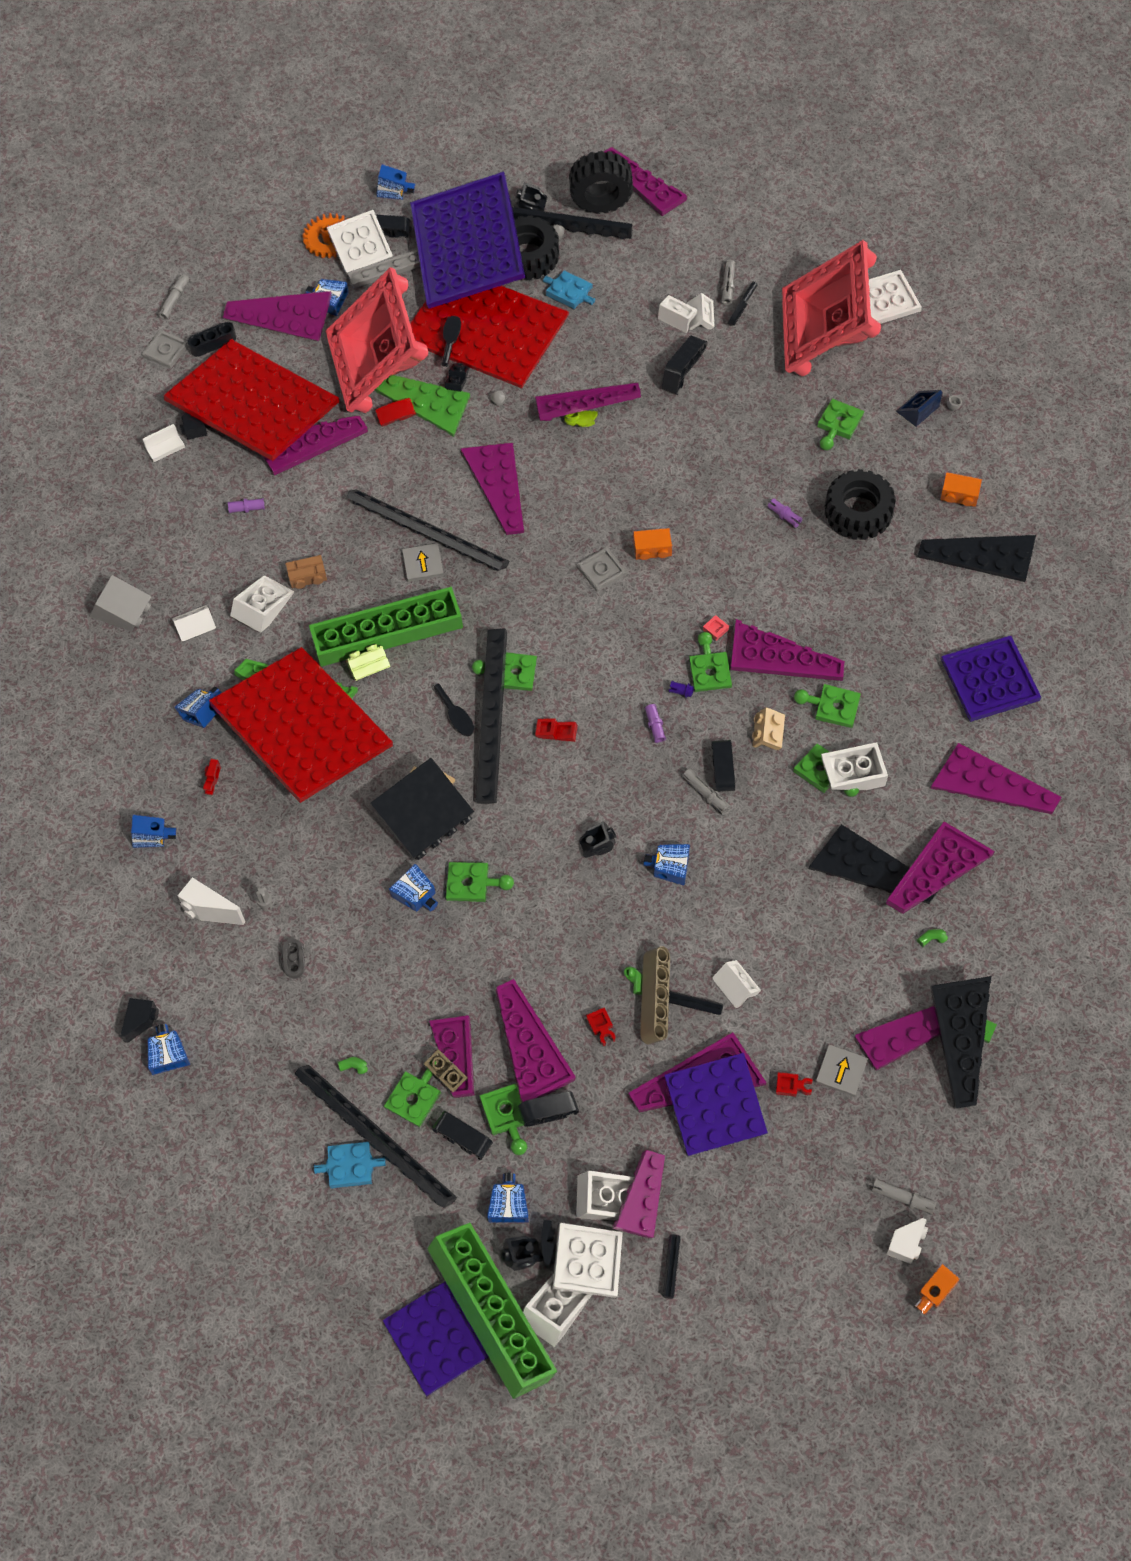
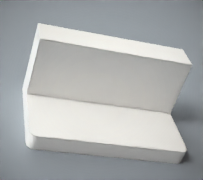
[687,293,715,330]
[658,295,697,333]
[143,424,185,462]
[172,605,216,641]
[712,960,761,1008]

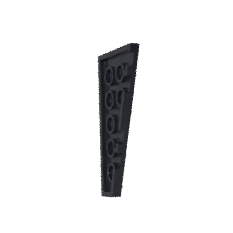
[917,535,1036,582]
[808,824,939,904]
[930,976,992,1109]

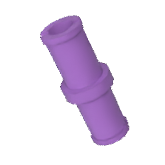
[228,498,265,513]
[768,498,802,528]
[644,704,666,743]

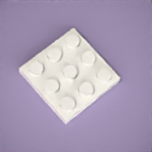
[327,210,393,275]
[868,270,922,324]
[553,1223,623,1298]

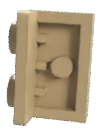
[752,707,785,750]

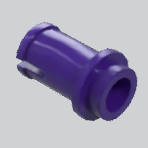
[669,681,694,698]

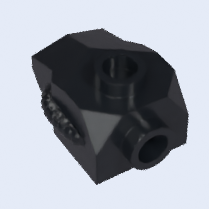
[515,182,548,211]
[579,821,616,858]
[501,1236,543,1271]

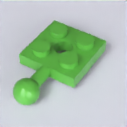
[817,399,864,450]
[689,632,732,692]
[472,652,537,691]
[794,684,861,728]
[793,743,859,797]
[446,862,514,902]
[384,1061,441,1128]
[480,1083,527,1155]

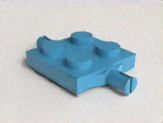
[543,271,595,309]
[314,1142,386,1189]

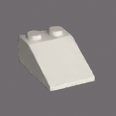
[230,575,294,632]
[821,742,888,790]
[178,877,245,925]
[576,1171,634,1220]
[523,1274,592,1347]

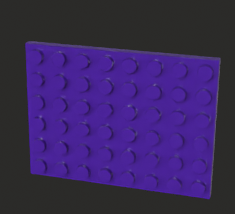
[410,172,525,309]

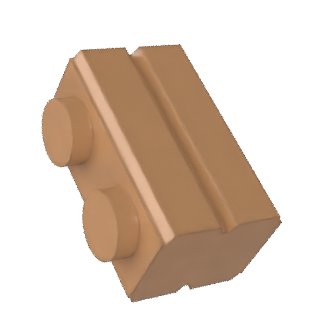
[286,555,327,589]

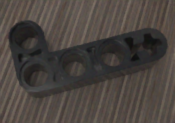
[661,335,707,395]

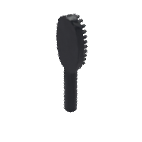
[727,281,758,326]
[441,316,461,367]
[434,684,474,736]

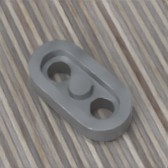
[283,939,305,979]

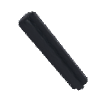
[669,991,723,1015]
[662,1234,681,1299]

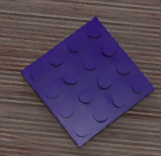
[941,636,1041,722]
[664,1053,768,1156]
[382,1281,489,1397]

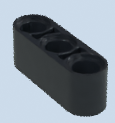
[376,215,411,238]
[187,322,236,357]
[711,740,735,792]
[517,1091,579,1127]
[432,1111,493,1160]

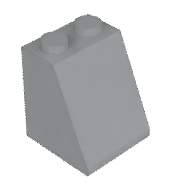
[90,575,151,631]

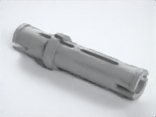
[721,260,735,305]
[158,274,189,320]
[682,768,731,815]
[872,1178,937,1215]

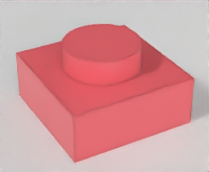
[703,615,729,641]

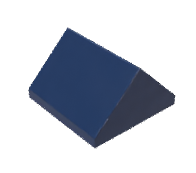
[896,390,942,427]

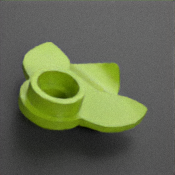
[564,410,598,427]

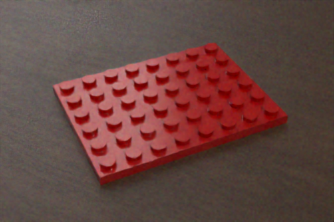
[410,285,569,388]
[164,339,339,461]
[209,647,393,803]

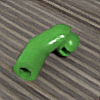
[917,929,948,947]
[624,967,643,995]
[338,1057,368,1074]

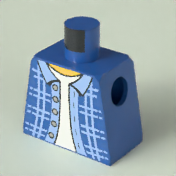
[377,164,415,199]
[306,279,349,316]
[175,686,221,728]
[131,815,176,848]
[644,844,690,885]
[389,864,438,912]
[148,1024,190,1075]
[488,1173,529,1223]

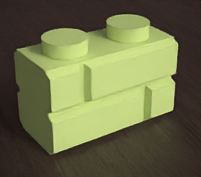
[346,644,390,681]

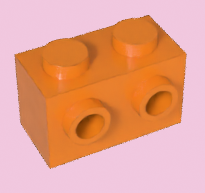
[940,472,982,507]
[633,528,672,560]

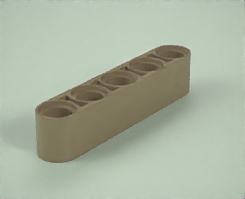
[640,946,670,1045]

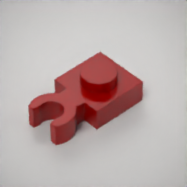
[203,759,221,795]
[586,1007,615,1046]
[776,1072,813,1097]

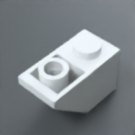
[886,1218,928,1264]

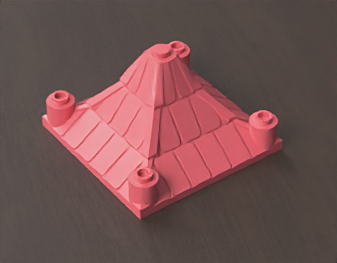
[782,240,881,377]
[326,267,428,413]

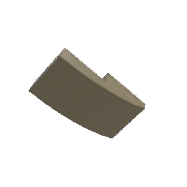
[424,1049,467,1092]

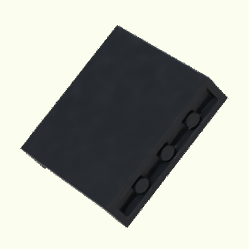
[369,758,474,861]

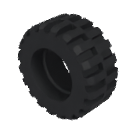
[569,151,633,214]
[514,216,559,281]
[825,469,896,540]

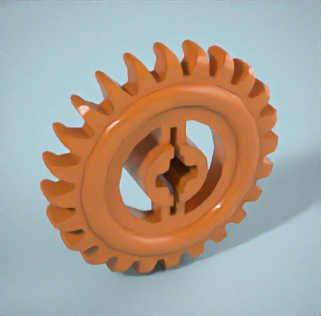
[302,213,349,258]

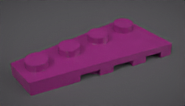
[429,1015,474,1098]
[613,1150,665,1238]

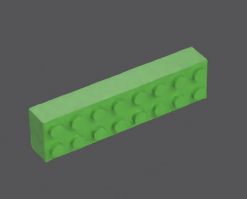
[309,586,463,667]
[427,1223,557,1399]

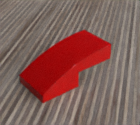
[375,398,416,427]
[535,718,578,742]

